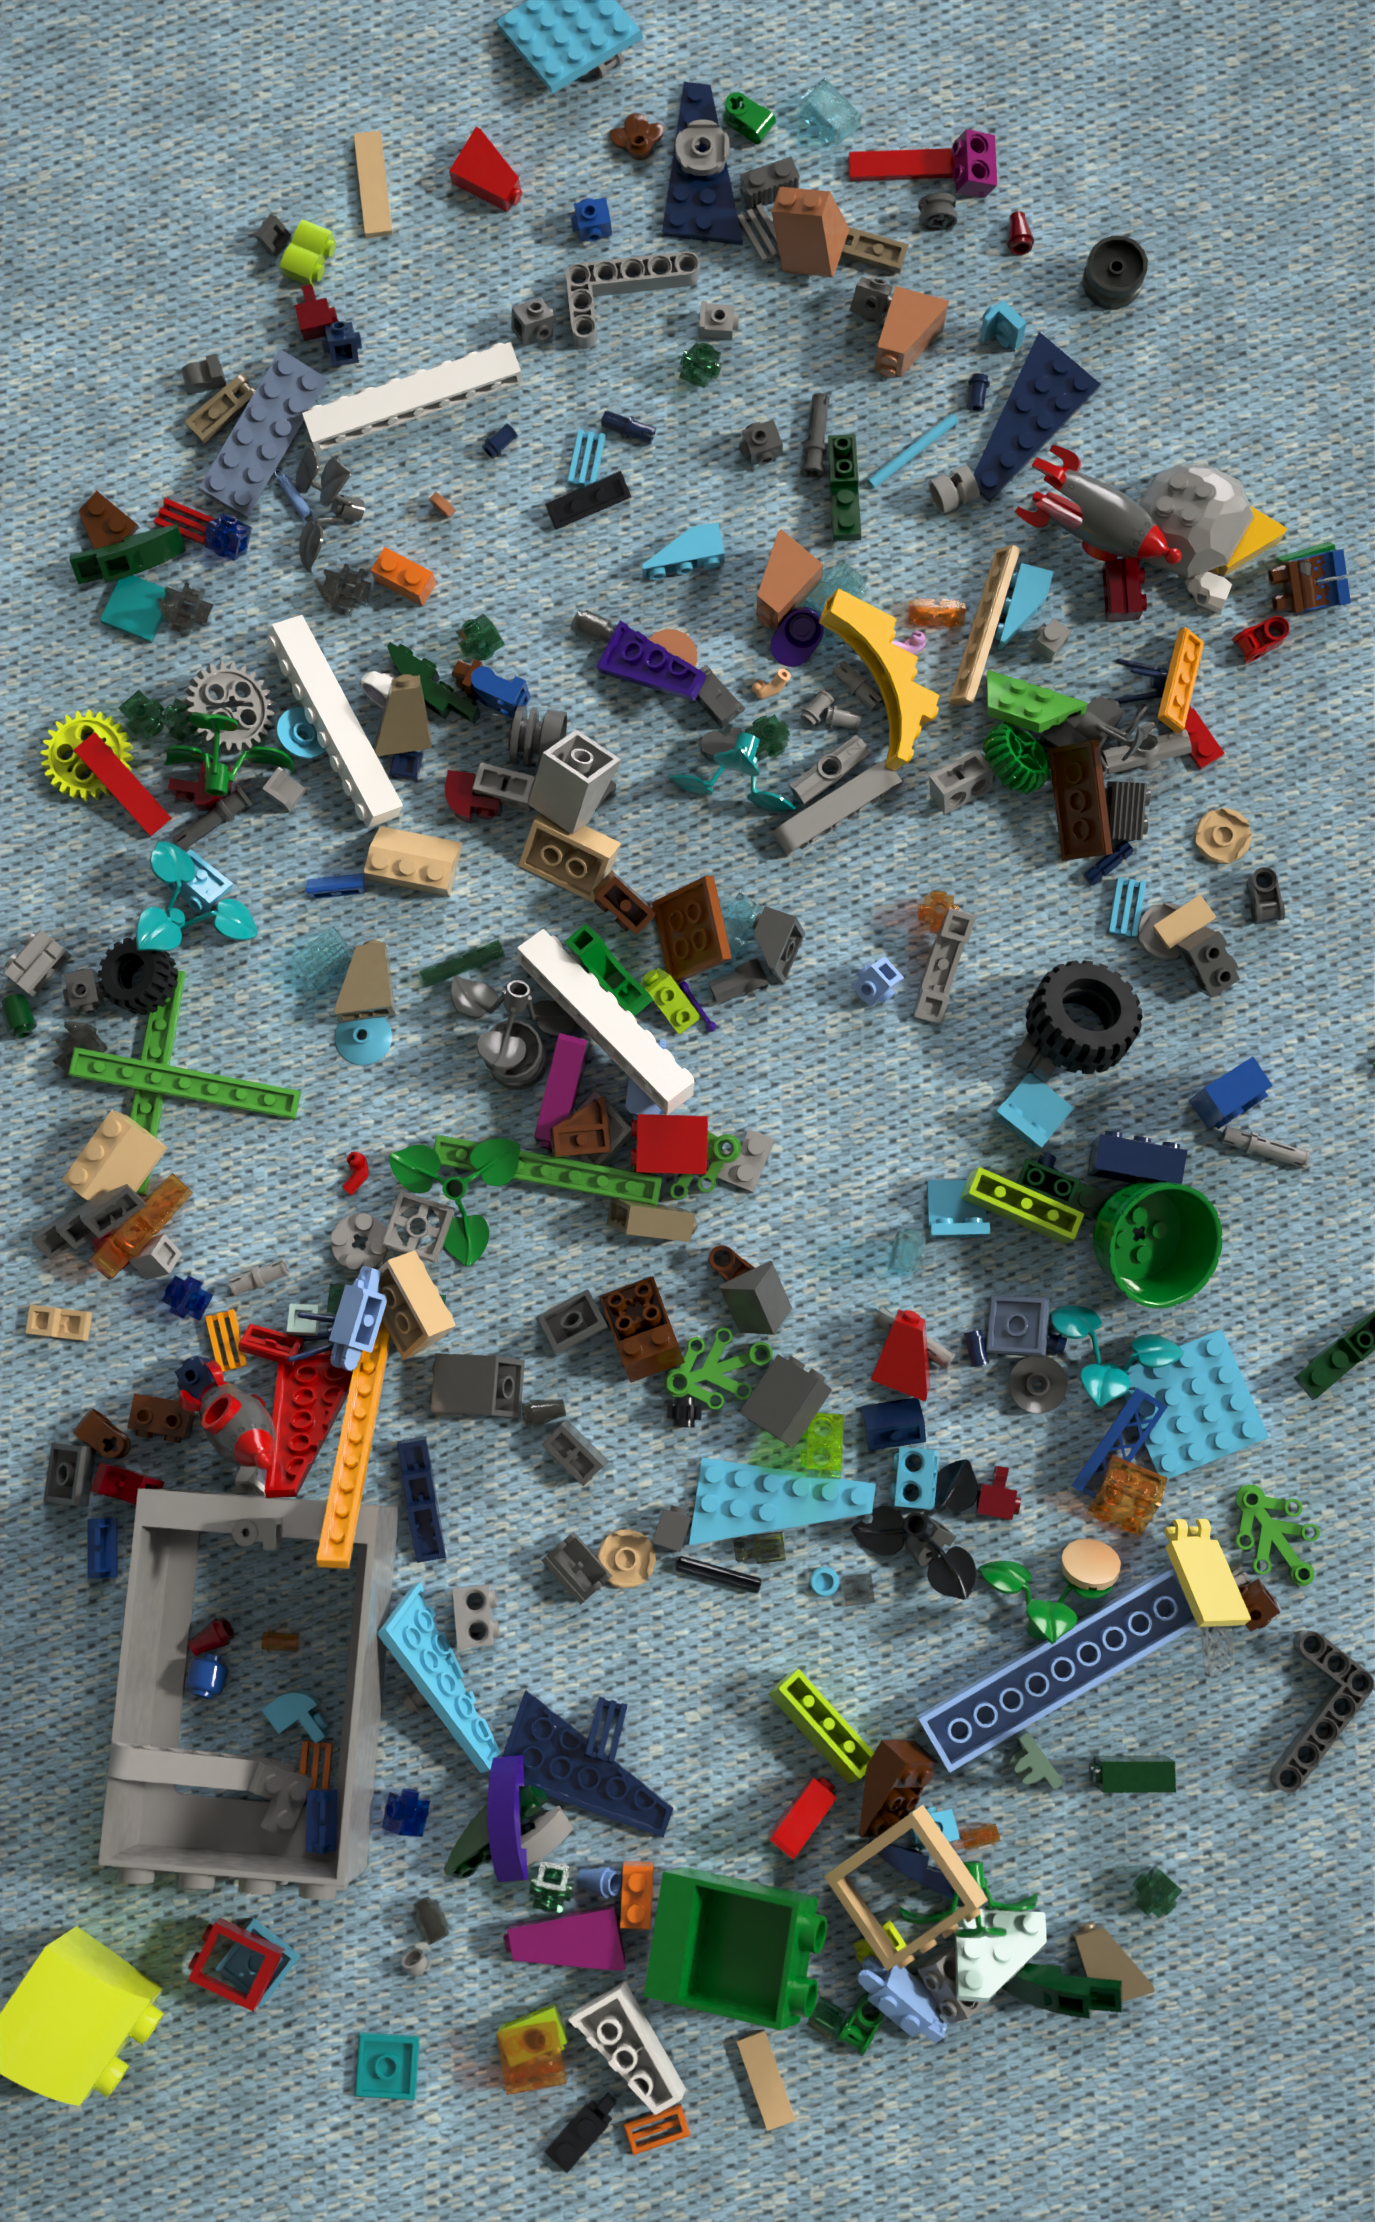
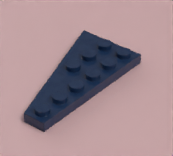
[662,82,743,245]
[973,332,1101,503]
[502,1690,674,1838]

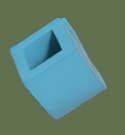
[261,1691,329,1744]

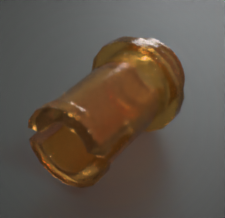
[261,1629,299,1653]
[961,1822,1001,1851]

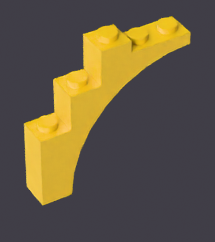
[819,588,939,771]

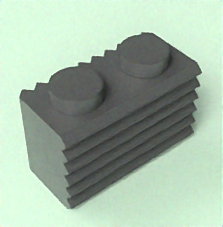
[740,156,800,210]
[1106,781,1151,840]

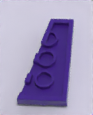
[596,620,706,702]

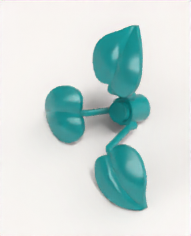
[667,733,798,812]
[136,841,258,951]
[1050,1305,1184,1408]

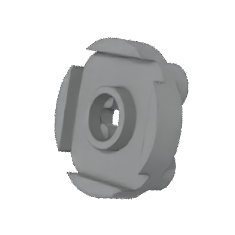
[675,120,730,176]
[1137,903,1182,961]
[331,1213,389,1271]

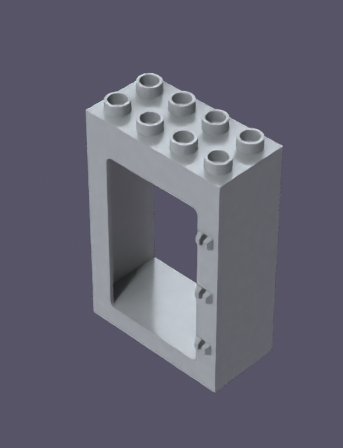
[98,1489,399,1900]

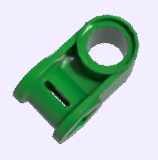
[724,92,776,145]
[835,1993,884,2057]

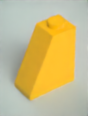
[1208,506,1288,577]

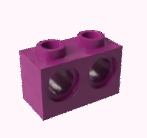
[952,129,997,198]

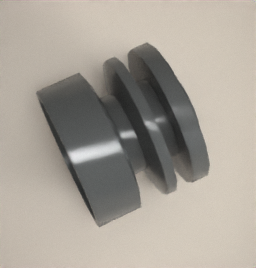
[508,705,567,766]
[485,1020,548,1090]

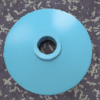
[276,707,326,759]
[335,1017,392,1065]

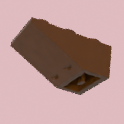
[599,1276,685,1383]
[859,1740,939,1838]

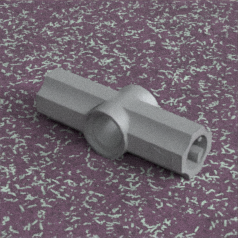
[1102,729,1192,774]
[789,735,871,806]

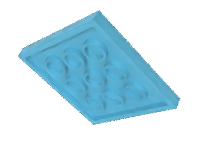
[496,0,643,94]
[1123,1329,1269,1482]

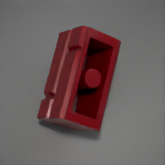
[1102,558,1147,622]

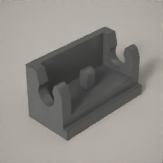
[696,665,745,729]
[542,1420,609,1486]
[541,1532,612,1605]

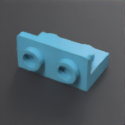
[980,300,1027,352]
[165,849,233,915]

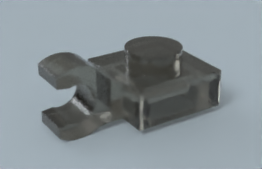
[733,1531,786,1564]

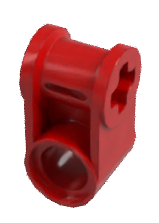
[1232,616,1290,664]

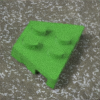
[986,670,1087,733]

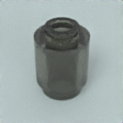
[570,610,614,646]
[410,1896,450,1945]

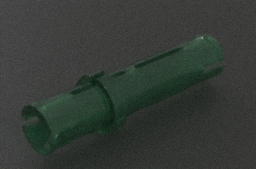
[420,939,505,988]

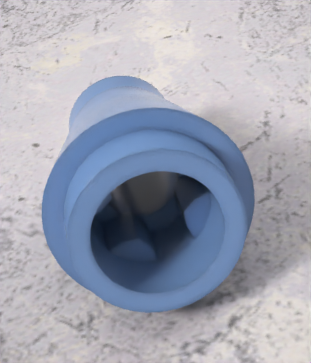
[577,1867,622,1898]

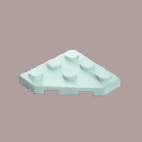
[954,1906,1047,2002]

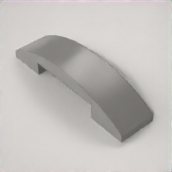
[914,907,977,1024]

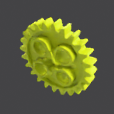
[41,710,134,801]

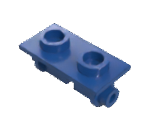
[88,1518,117,1579]
[306,1789,337,1854]

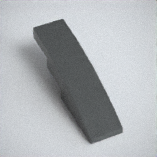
[31,1184,146,1260]

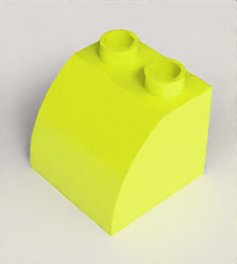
[0,1926,165,2106]

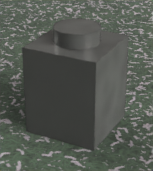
[652,1505,692,1552]

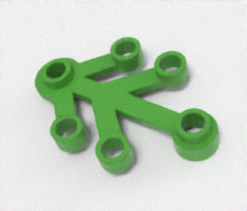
[631,1131,741,1200]
[664,1327,773,1410]
[1234,1484,1320,1586]

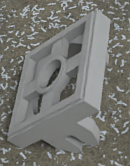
[381,1190,456,1264]

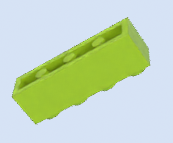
[960,1167,1084,1244]
[768,1668,874,1784]

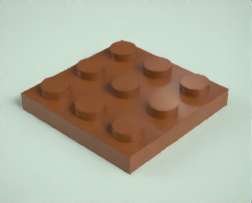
[652,876,732,983]

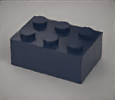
[1087,1131,1188,1185]

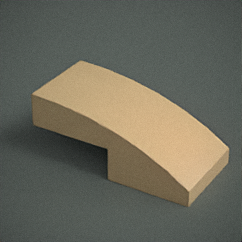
[25,1305,92,1341]

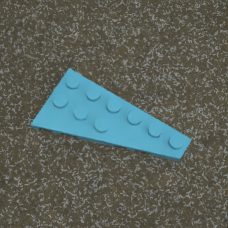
[689,1458,876,1545]
[377,1582,501,1774]

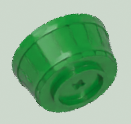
[1093,1182,1223,1308]

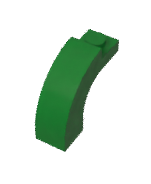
[564,923,653,1017]

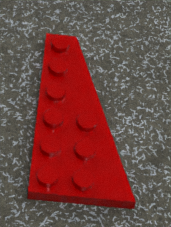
[264,1350,353,1498]

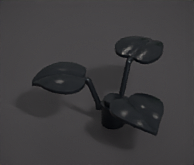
[851,1459,979,1600]

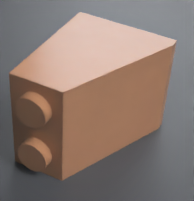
[771,187,849,278]
[874,286,949,378]
[757,529,823,630]

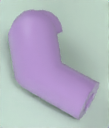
[892,631,926,655]

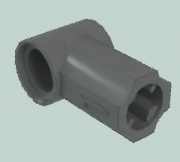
[708,959,769,1005]

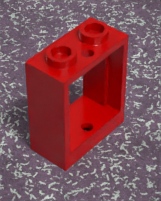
[188,1918,285,2012]

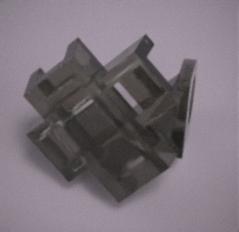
[314,564,372,617]
[156,582,214,636]
[53,1021,108,1081]

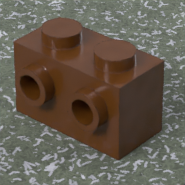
[592,870,656,935]
[127,1393,195,1443]

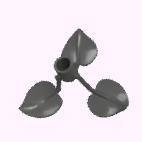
[296,447,365,573]
[1075,702,1155,778]
[451,975,577,1069]

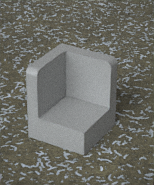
[262,767,307,812]
[128,1234,182,1280]

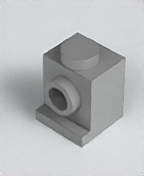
[699,301,739,340]
[1029,618,1072,663]

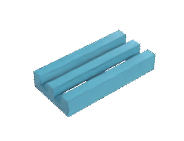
[568,429,606,487]
[1108,877,1146,938]

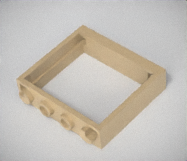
[824,1805,988,1971]

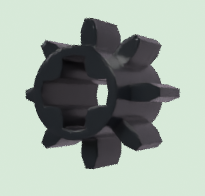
[667,1397,702,1428]

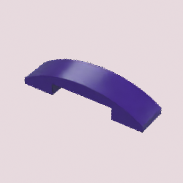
[487,1755,528,1882]

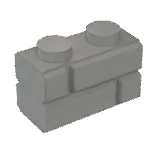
[3,929,71,998]

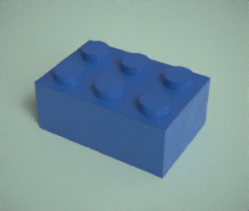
[1189,1057,1273,1129]

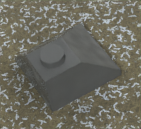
[753,906,805,984]

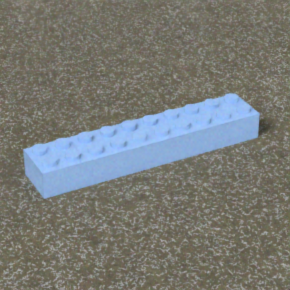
[916,1566,1197,1773]

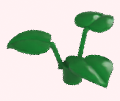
[166,712,294,796]
[389,1138,521,1266]
[977,1561,1114,1644]
[900,1861,1038,1939]

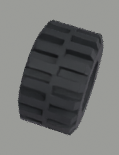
[98,937,178,1015]

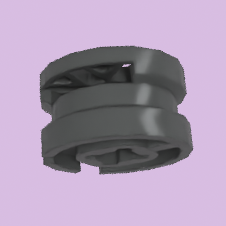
[918,193,957,231]

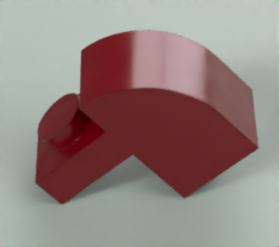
[168,761,233,811]
[445,770,502,824]
[90,1462,165,1505]

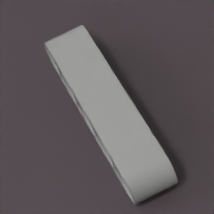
[773,759,903,857]

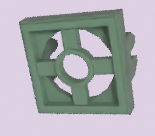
[1008,1729,1063,1790]

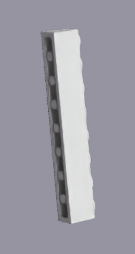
[302,342,523,453]
[267,615,403,828]
[517,929,694,1115]

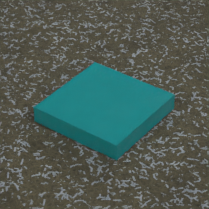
[100,575,174,643]
[355,2032,420,2100]

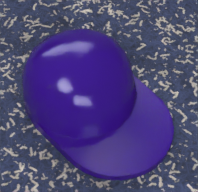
[771,607,824,667]

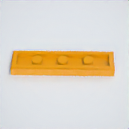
[1157,627,1204,733]

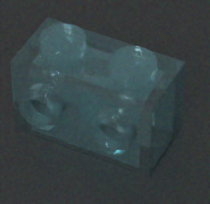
[722,892,763,958]

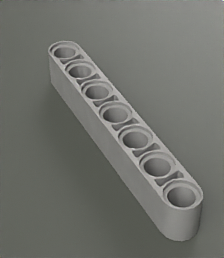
[107,1742,297,1791]

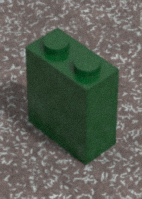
[1089,1755,1176,1793]

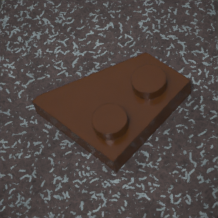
[78,491,139,549]
[550,1097,611,1158]

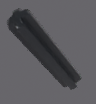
[676,1556,762,1594]

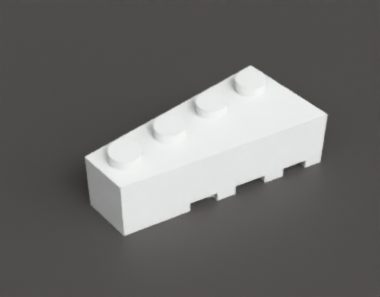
[568,1981,686,2115]

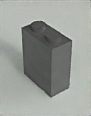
[739,1354,832,1449]

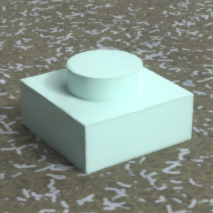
[287,1304,320,1336]

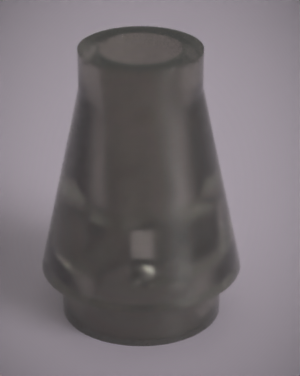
[522,1399,566,1428]

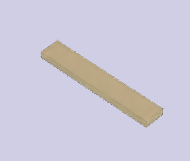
[950,545,1020,706]

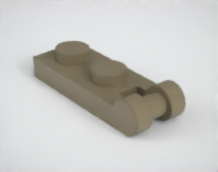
[840,227,909,274]
[184,374,256,445]

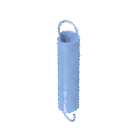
[274,469,316,523]

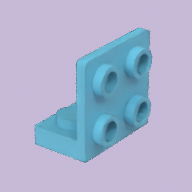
[993,1073,1073,1152]
[927,1180,990,1239]

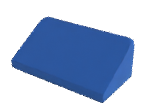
[305,873,366,900]

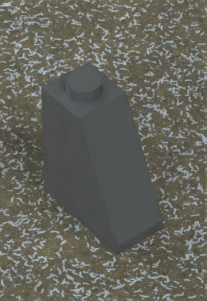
[1038,696,1125,750]

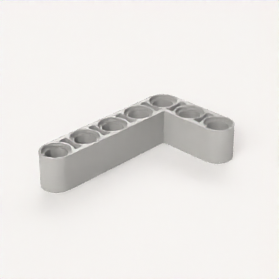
[566,251,700,349]

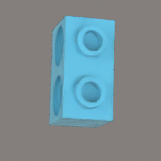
[891,1447,939,1510]

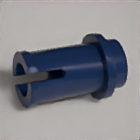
[967,373,990,411]
[482,423,518,458]
[963,1329,990,1368]
[1046,1332,1067,1356]

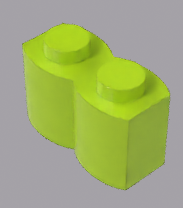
[279,219,336,285]

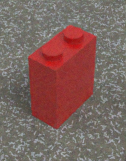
[631,1114,709,1175]

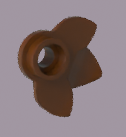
[610,113,664,160]

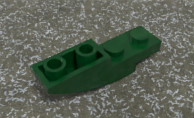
[828,434,861,542]
[69,524,186,585]
[387,642,481,724]
[1016,1159,1113,1221]
[1293,1309,1375,1400]
[444,1785,549,1879]
[1002,1963,1123,2019]

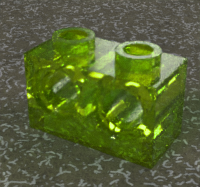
[800,1413,844,1479]

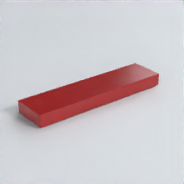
[848,148,954,182]
[73,732,172,837]

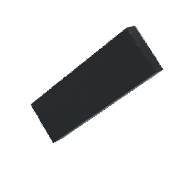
[544,471,631,530]

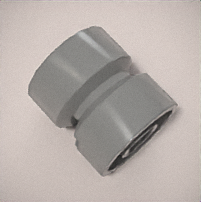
[928,464,979,514]

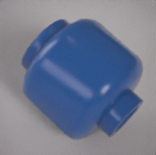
[186,1653,228,1700]

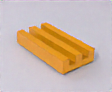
[205,1309,248,1372]

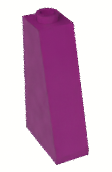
[534,1033,590,1150]
[504,1904,627,1971]

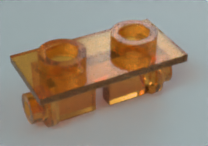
[908,597,966,627]

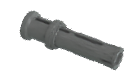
[800,393,830,478]
[173,785,254,851]

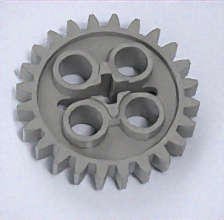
[183,661,275,754]

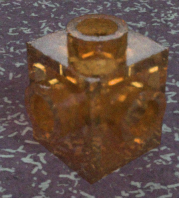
[918,891,959,934]

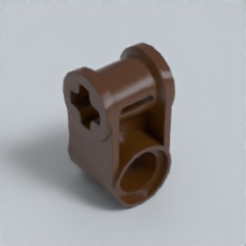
[708,1245,754,1282]
[73,1408,131,1458]

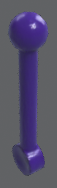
[678,981,716,1032]

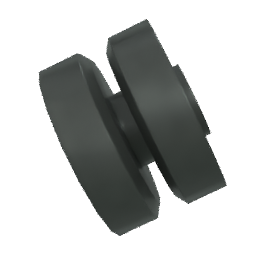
[1082,235,1148,310]

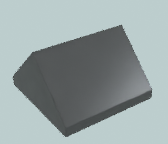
[719,1261,792,1335]
[537,1289,609,1356]
[44,1443,96,1506]

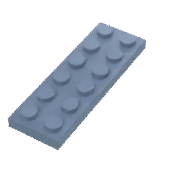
[198,349,328,519]

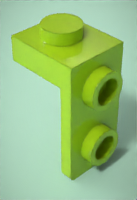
[639,968,700,1034]

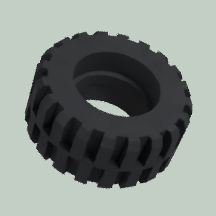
[1025,960,1143,1074]

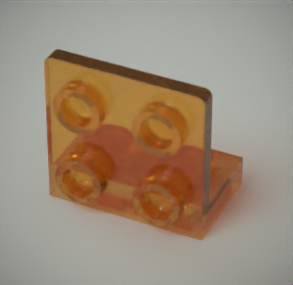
[1086,1455,1167,1536]
[497,2021,569,2095]

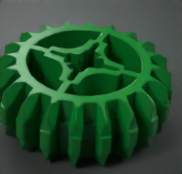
[982,722,1051,795]

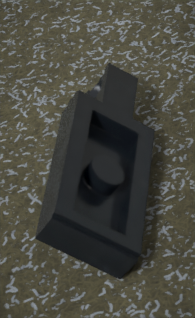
[545,2092,617,2173]

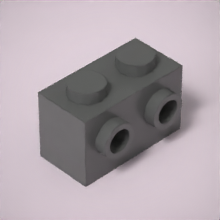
[1176,926,1240,998]

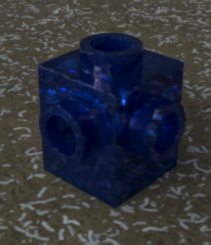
[205,514,252,561]
[161,1275,213,1321]
[382,1788,430,1837]

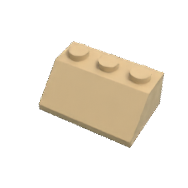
[518,813,622,902]
[364,826,462,897]
[62,1110,168,1201]
[378,1250,456,1360]

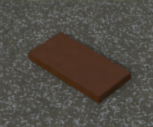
[1048,740,1113,861]

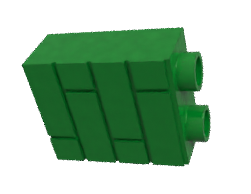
[643,1867,827,2031]

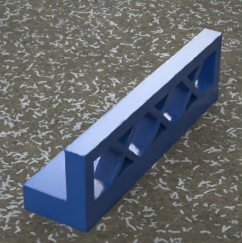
[1071,1387,1167,1504]

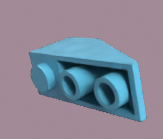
[642,522,725,580]
[995,563,1054,650]

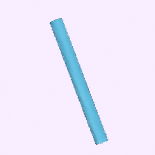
[867,413,959,489]

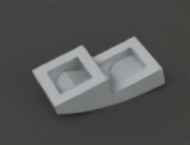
[521,1805,573,1869]

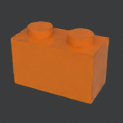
[371,547,436,606]
[620,1861,654,1929]

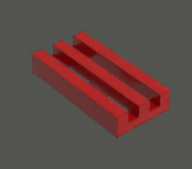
[153,498,216,546]
[238,1324,304,1366]

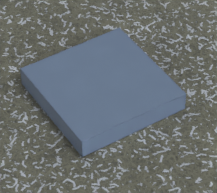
[986,1295,1050,1357]

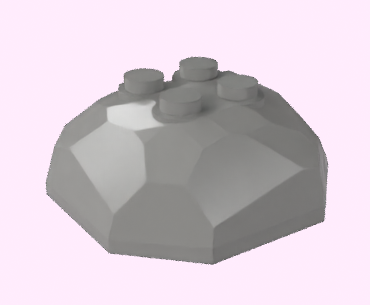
[1139,464,1254,578]

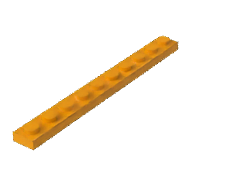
[316,1321,391,1569]

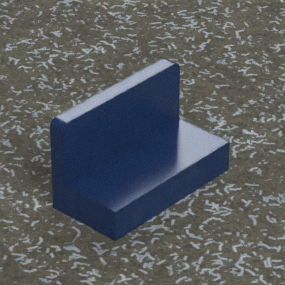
[861,1398,926,1451]

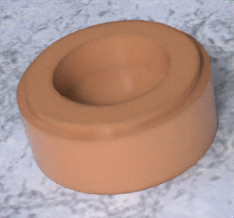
[429,491,456,518]

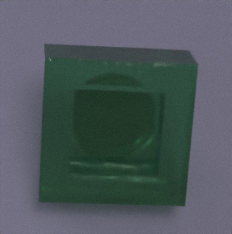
[806,1996,846,2041]

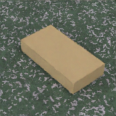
[1152,895,1217,951]

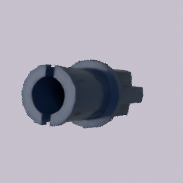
[601,410,656,445]

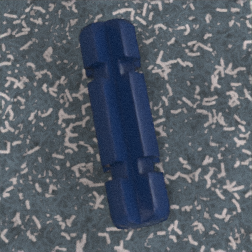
[1084,841,1134,885]

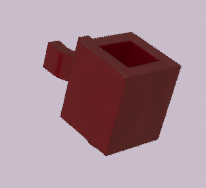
[294,284,339,341]
[975,1466,1021,1520]

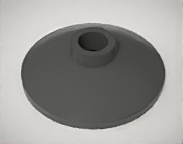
[1008,1356,1067,1414]

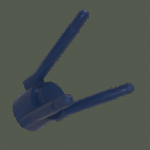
[1114,658,1169,704]
[287,1312,336,1363]

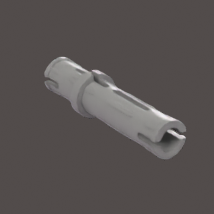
[1220,1126,1310,1169]
[872,1306,956,1369]

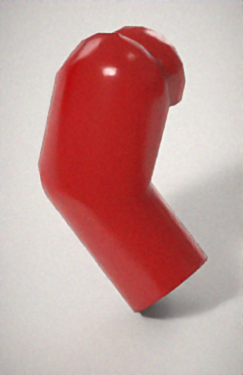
[341,1152,369,1196]

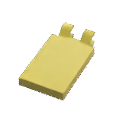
[1164,1519,1251,1627]

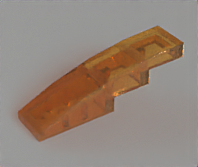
[88,1173,193,1280]

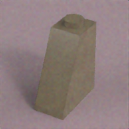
[375,674,432,757]
[334,940,396,1023]
[607,1197,696,1242]
[1072,1921,1155,2002]

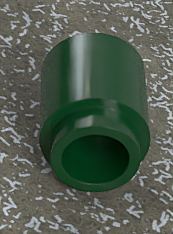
[1,994,37,1038]

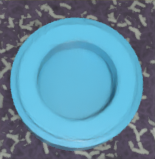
[810,1567,839,1597]

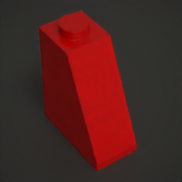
[449,127,522,213]
[871,1309,930,1401]
[769,1776,837,1860]

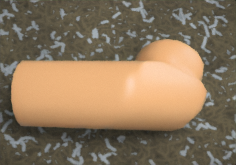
[751,669,791,700]

